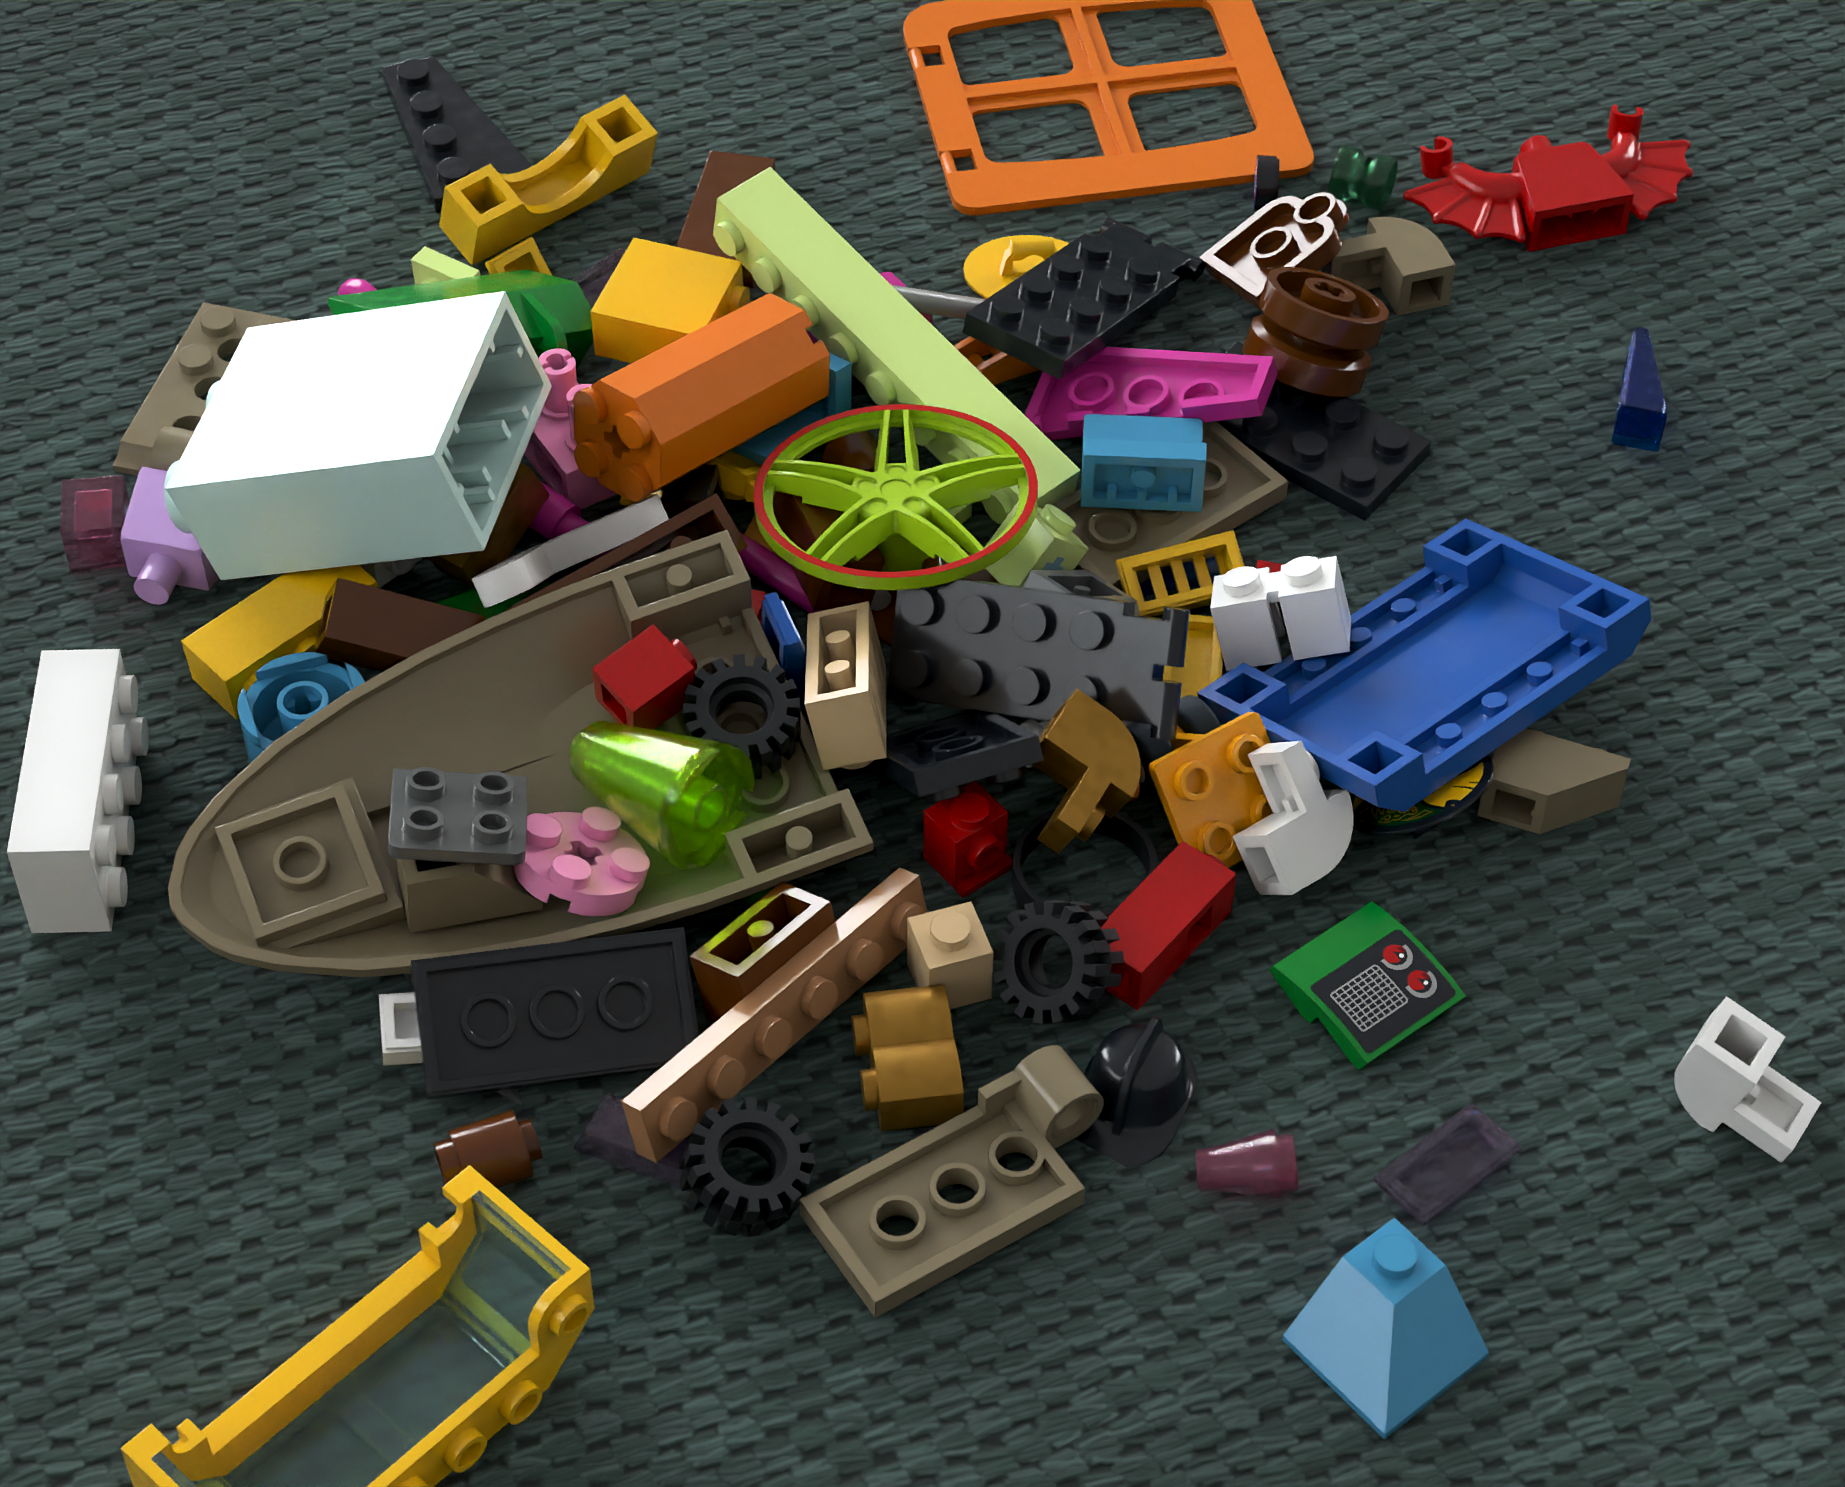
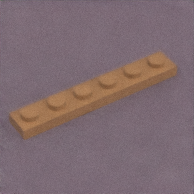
[621,867,928,1163]

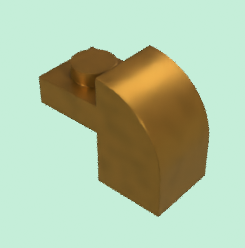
[1032,689,1141,854]

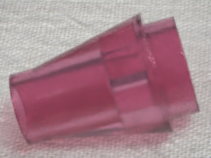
[1195,1128,1299,1198]

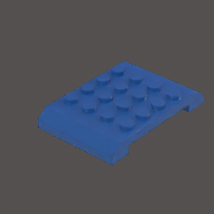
[1197,519,1651,812]

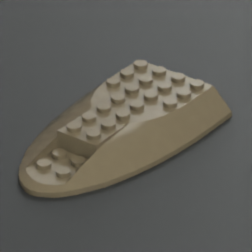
[168,530,874,978]

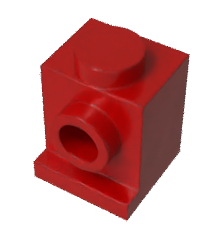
[923,781,1013,898]

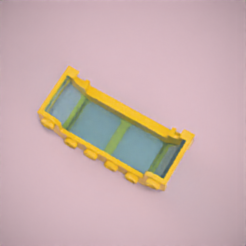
[120,1165,595,1487]

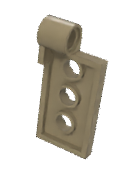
[799,1045,1104,1318]

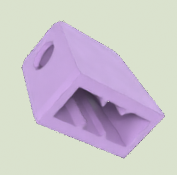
[121,467,219,605]

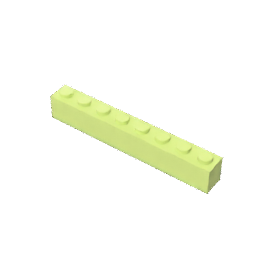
[713,167,1080,524]

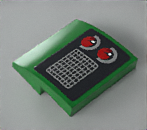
[1269,901,1466,1070]

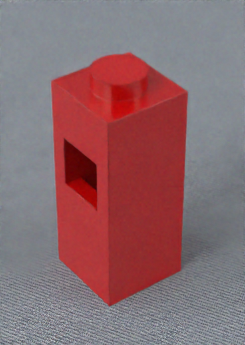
[1101,841,1236,1010]

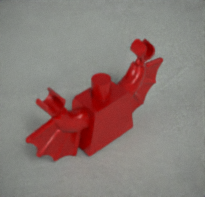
[1403,105,1693,252]

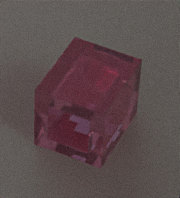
[60,475,130,572]

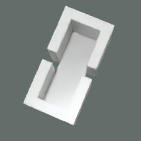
[1210,556,1351,671]

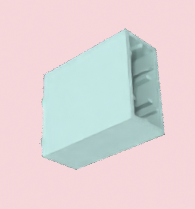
[164,291,552,580]

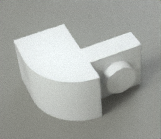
[1233,741,1353,895]
[1674,996,1821,1162]

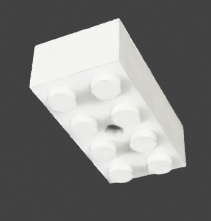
[7,649,149,933]

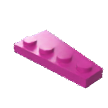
[1024,347,1278,440]

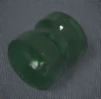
[1328,144,1398,212]

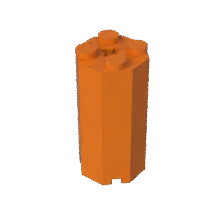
[573,293,830,503]

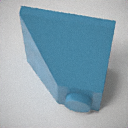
[1282,1217,1489,1439]

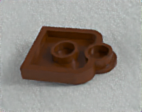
[1199,192,1349,312]

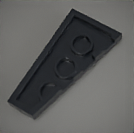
[382,56,532,213]

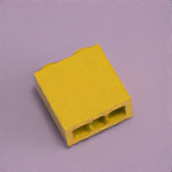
[590,238,750,363]

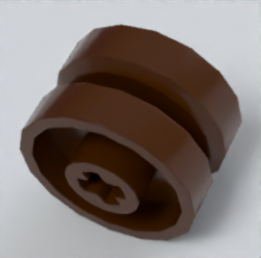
[1242,267,1389,397]

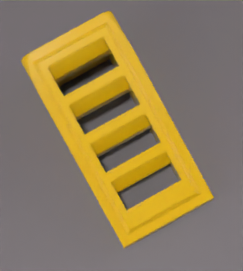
[1115,530,1244,617]

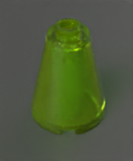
[569,720,755,870]

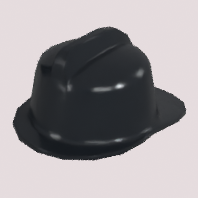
[1074,1016,1197,1167]

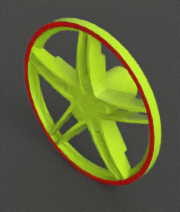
[753,404,1038,590]

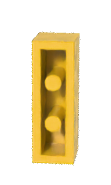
[181,565,379,720]

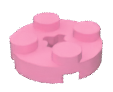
[512,807,650,916]

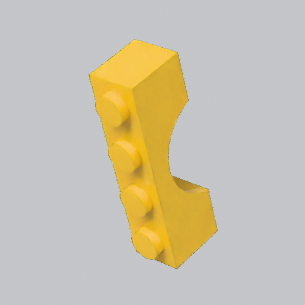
[439,95,658,266]

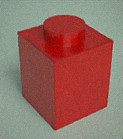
[592,624,697,743]

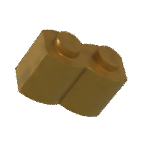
[851,984,964,1131]

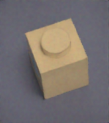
[907,901,994,1009]

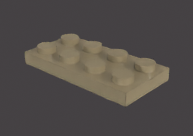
[1052,421,1288,591]

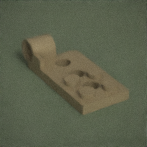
[113,302,297,476]

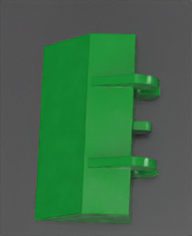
[328,269,593,368]

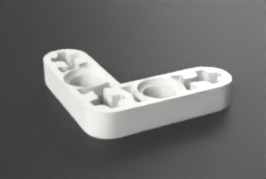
[472,494,669,608]

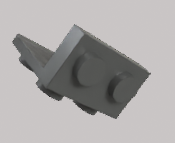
[387,767,527,865]

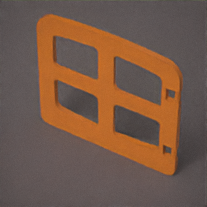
[904,0,1314,215]

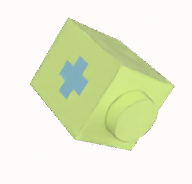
[984,501,1089,587]

